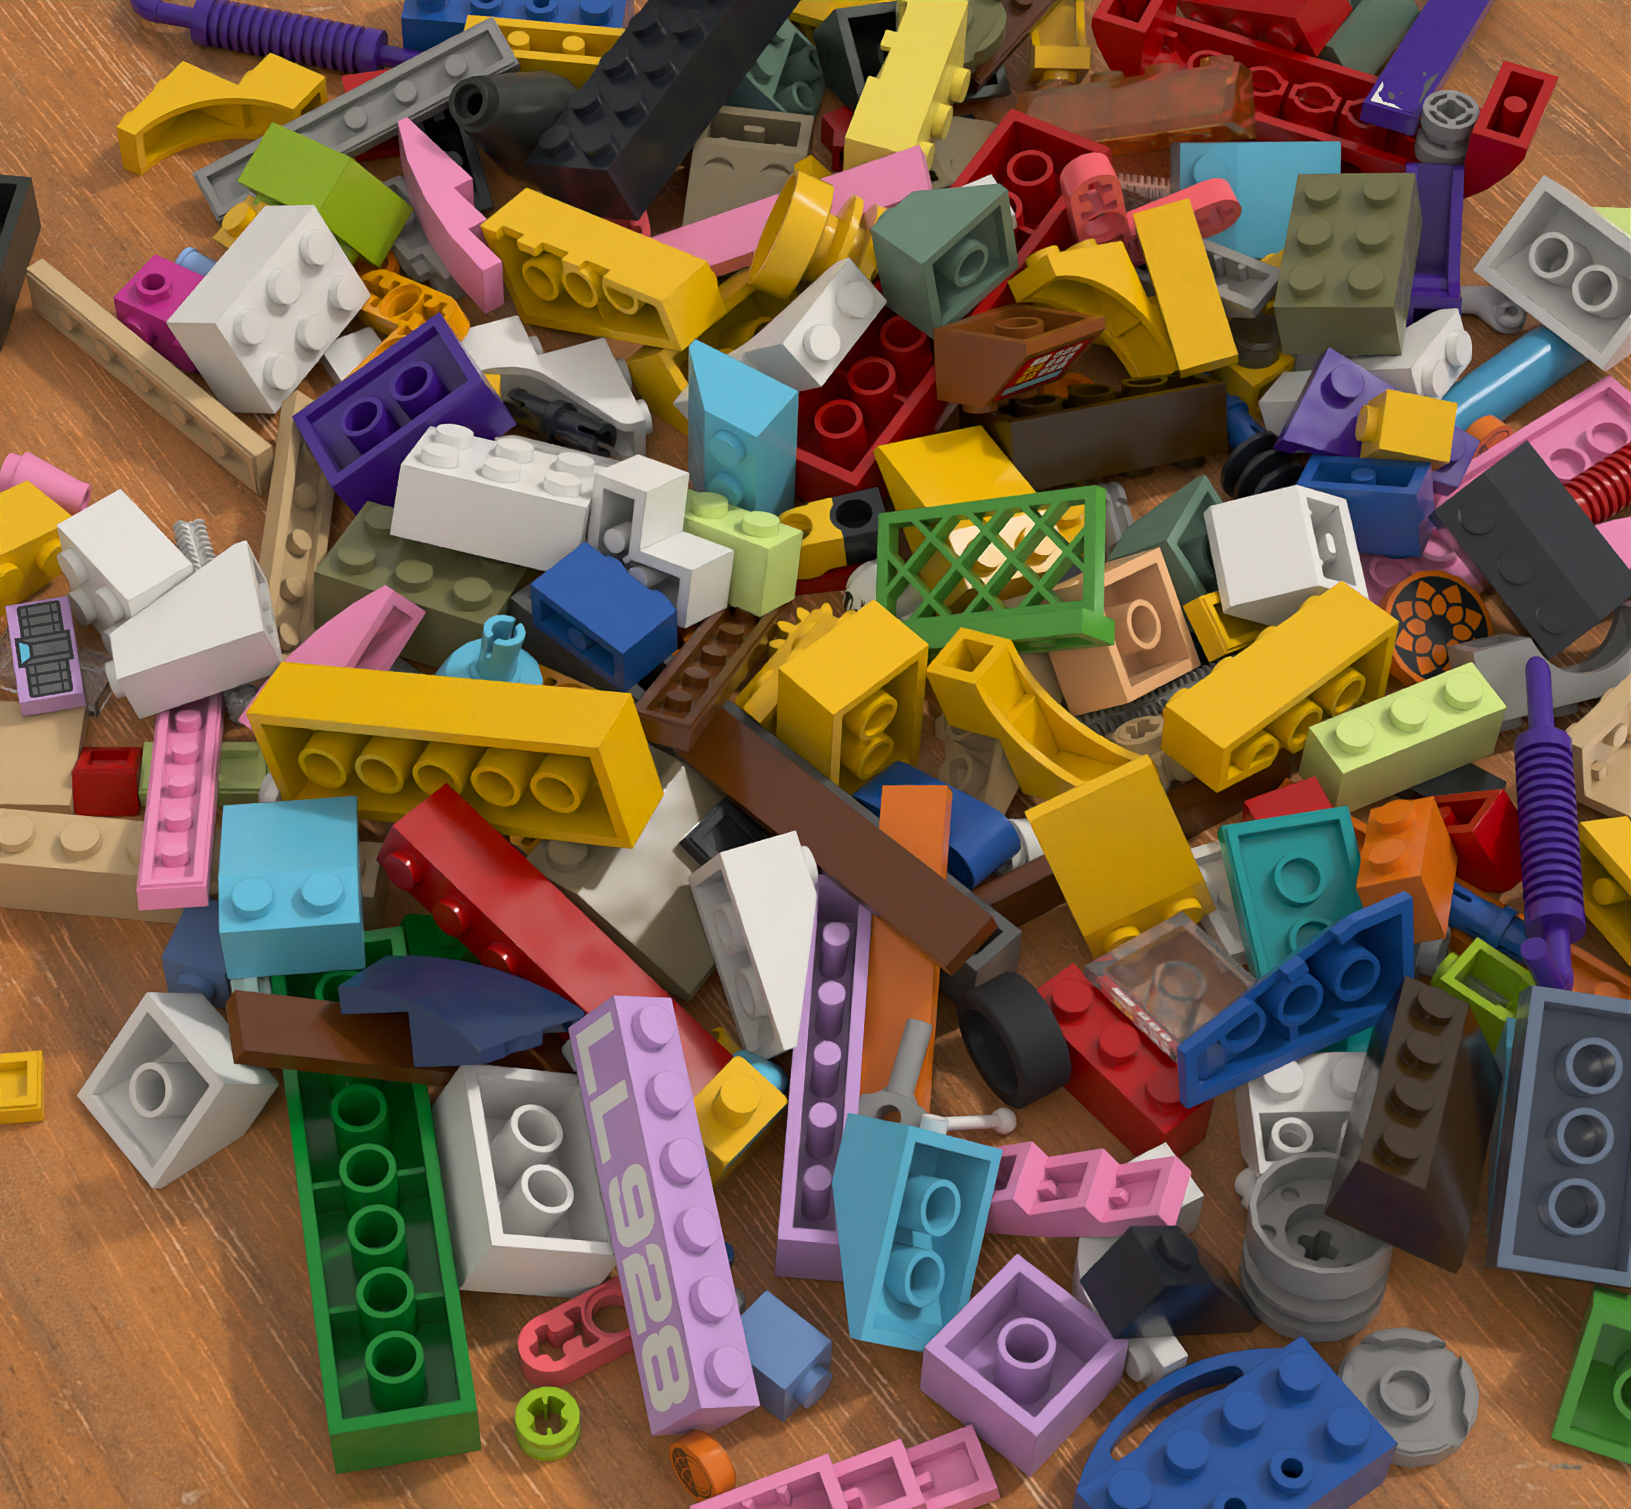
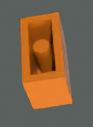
[1356,796,1458,944]

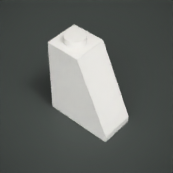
[105,540,283,719]

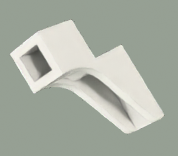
[673,258,887,419]
[1258,308,1472,453]
[462,315,653,461]

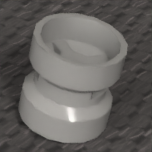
[1414,90,1480,165]

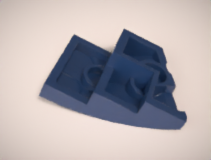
[338,955,585,1067]

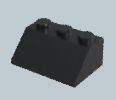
[1428,440,1631,660]

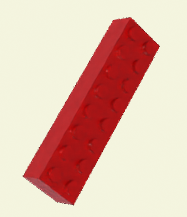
[795,108,1112,504]

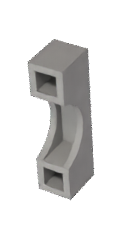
[1447,601,1631,732]

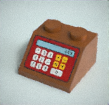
[933,303,1106,413]

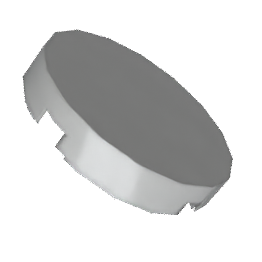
[1337,1327,1479,1468]

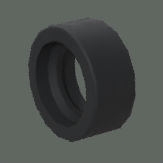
[957,971,1072,1109]

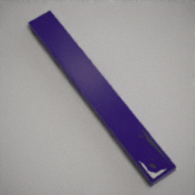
[1360,0,1495,136]

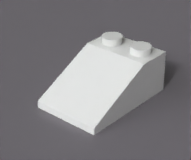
[688,830,818,1060]

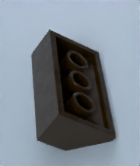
[1324,975,1503,1274]

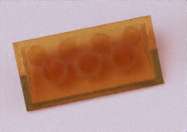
[1016,55,1257,158]

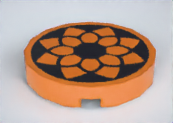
[1377,570,1494,687]

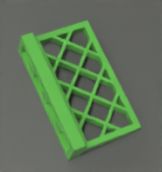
[876,485,1115,665]

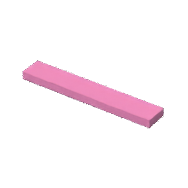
[652,145,932,277]
[136,691,225,911]

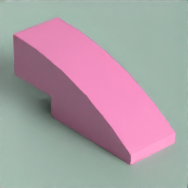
[238,585,426,730]

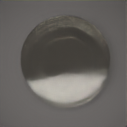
[1228,312,1282,369]

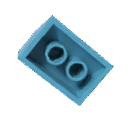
[688,339,799,517]

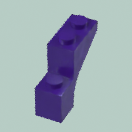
[1405,162,1464,328]

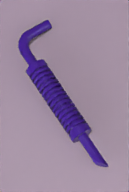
[129,0,423,74]
[1514,656,1586,991]

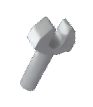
[858,1018,933,1128]

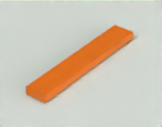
[859,785,953,1123]

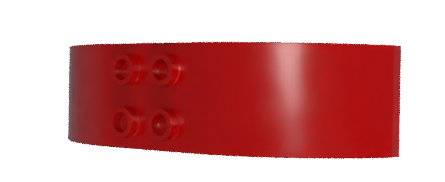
[1091,0,1559,199]

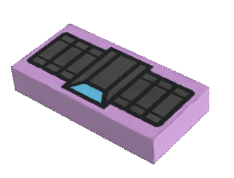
[5,596,87,717]

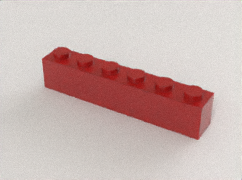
[375,783,734,1098]

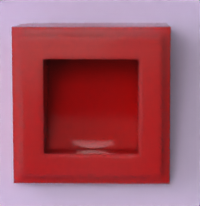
[71,747,143,816]

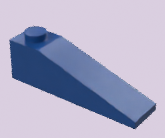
[1176,891,1414,1109]

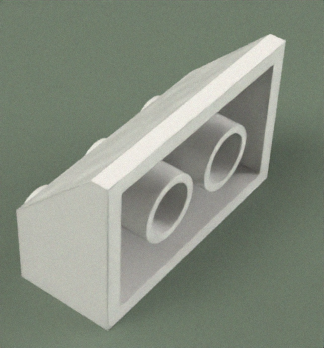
[1473,175,1631,371]

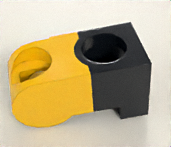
[778,487,886,580]

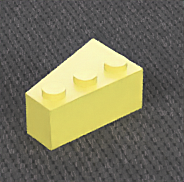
[843,0,971,171]

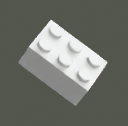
[166,205,371,414]
[390,424,607,571]
[431,1065,616,1298]

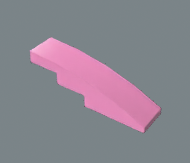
[397,117,504,314]
[984,1141,1192,1237]
[690,1424,1001,1509]

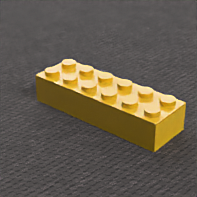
[246,661,664,849]

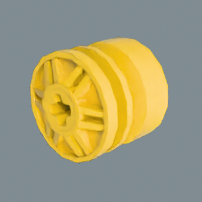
[747,169,887,300]

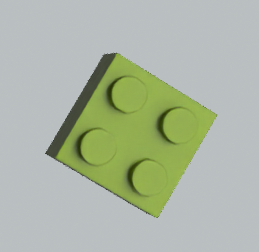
[237,122,414,268]

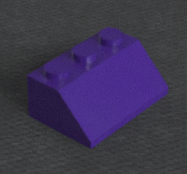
[292,312,516,516]

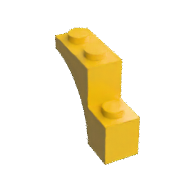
[1026,0,1091,93]
[116,53,328,176]
[1007,238,1179,378]
[926,627,1160,800]

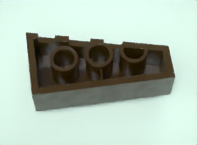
[958,373,1228,493]

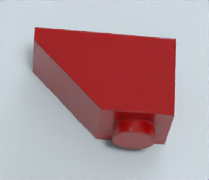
[1407,789,1522,893]

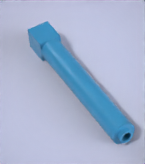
[1441,323,1589,431]

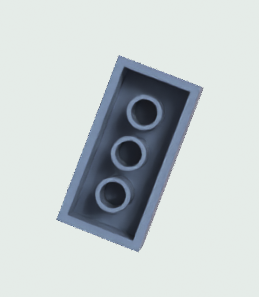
[1484,985,1631,1289]

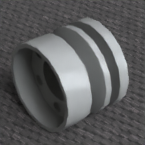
[1238,1151,1394,1343]

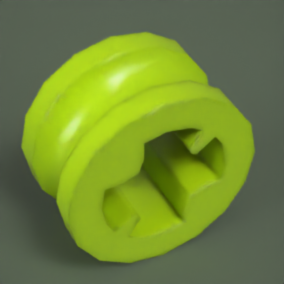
[515,1386,581,1461]

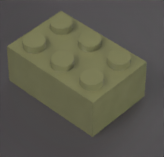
[1274,173,1422,355]
[314,501,538,669]

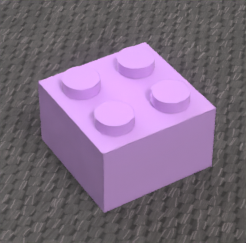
[920,1254,1129,1477]

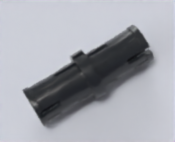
[503,388,617,458]

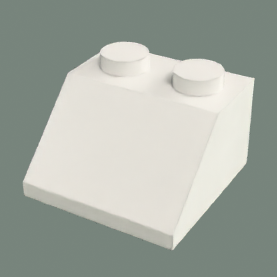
[77,992,279,1189]

